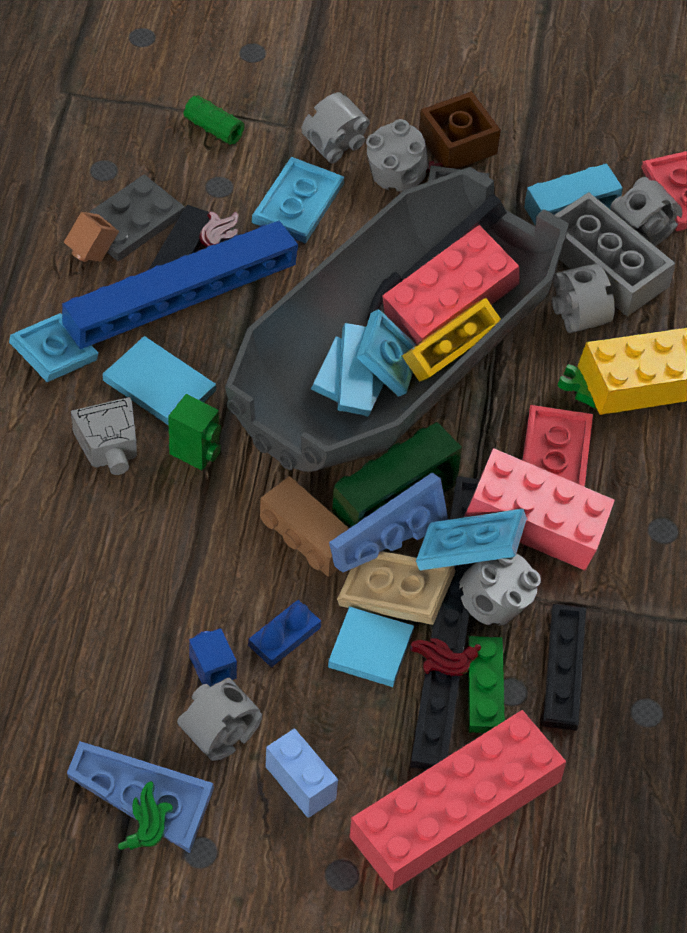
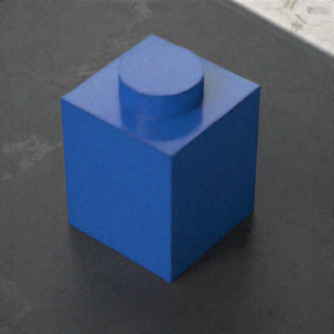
[189,628,237,687]

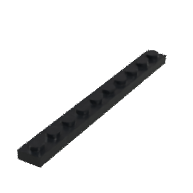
[410,476,479,770]

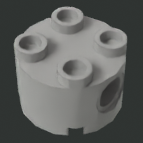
[301,92,370,164]
[366,119,429,191]
[610,177,683,246]
[552,264,615,333]
[459,553,541,626]
[177,678,262,761]

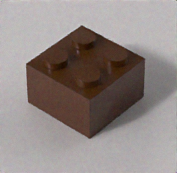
[419,91,501,169]

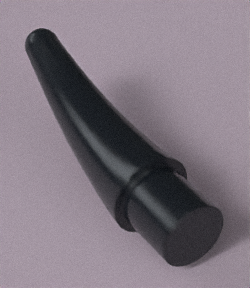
[367,272,403,320]

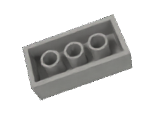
[555,192,675,317]

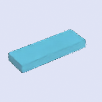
[337,323,373,416]

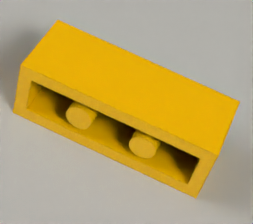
[402,298,501,382]

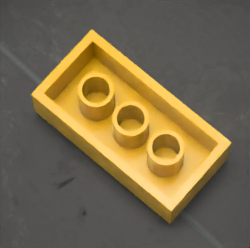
[577,328,687,415]

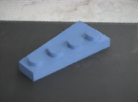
[329,473,448,573]
[67,741,214,853]

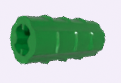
[183,95,245,145]

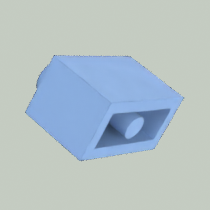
[266,728,338,818]

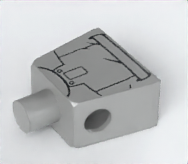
[71,397,137,475]

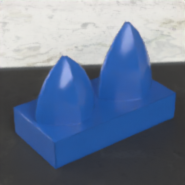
[248,600,321,668]

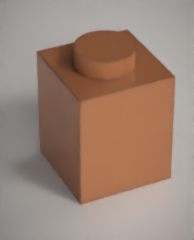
[64,212,119,262]

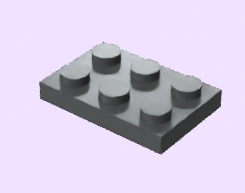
[88,174,185,261]

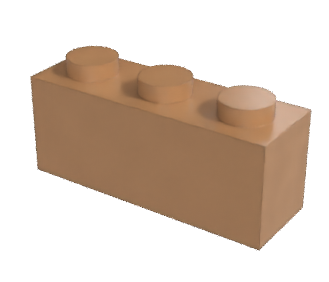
[260,476,349,577]

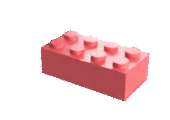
[382,225,519,345]
[464,448,615,570]

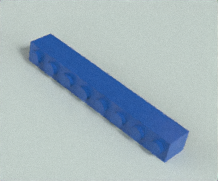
[62,220,298,349]

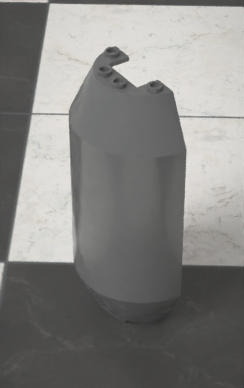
[225,167,569,472]

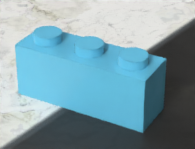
[524,163,623,226]

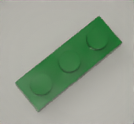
[468,636,505,733]

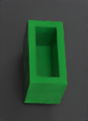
[168,394,221,471]

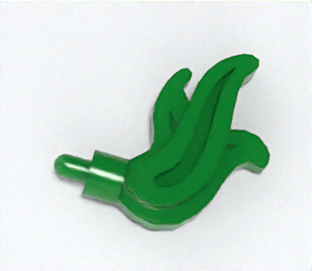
[118,781,173,850]

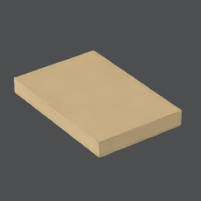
[337,551,455,625]

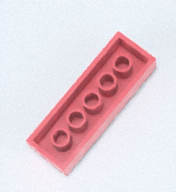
[350,710,566,891]

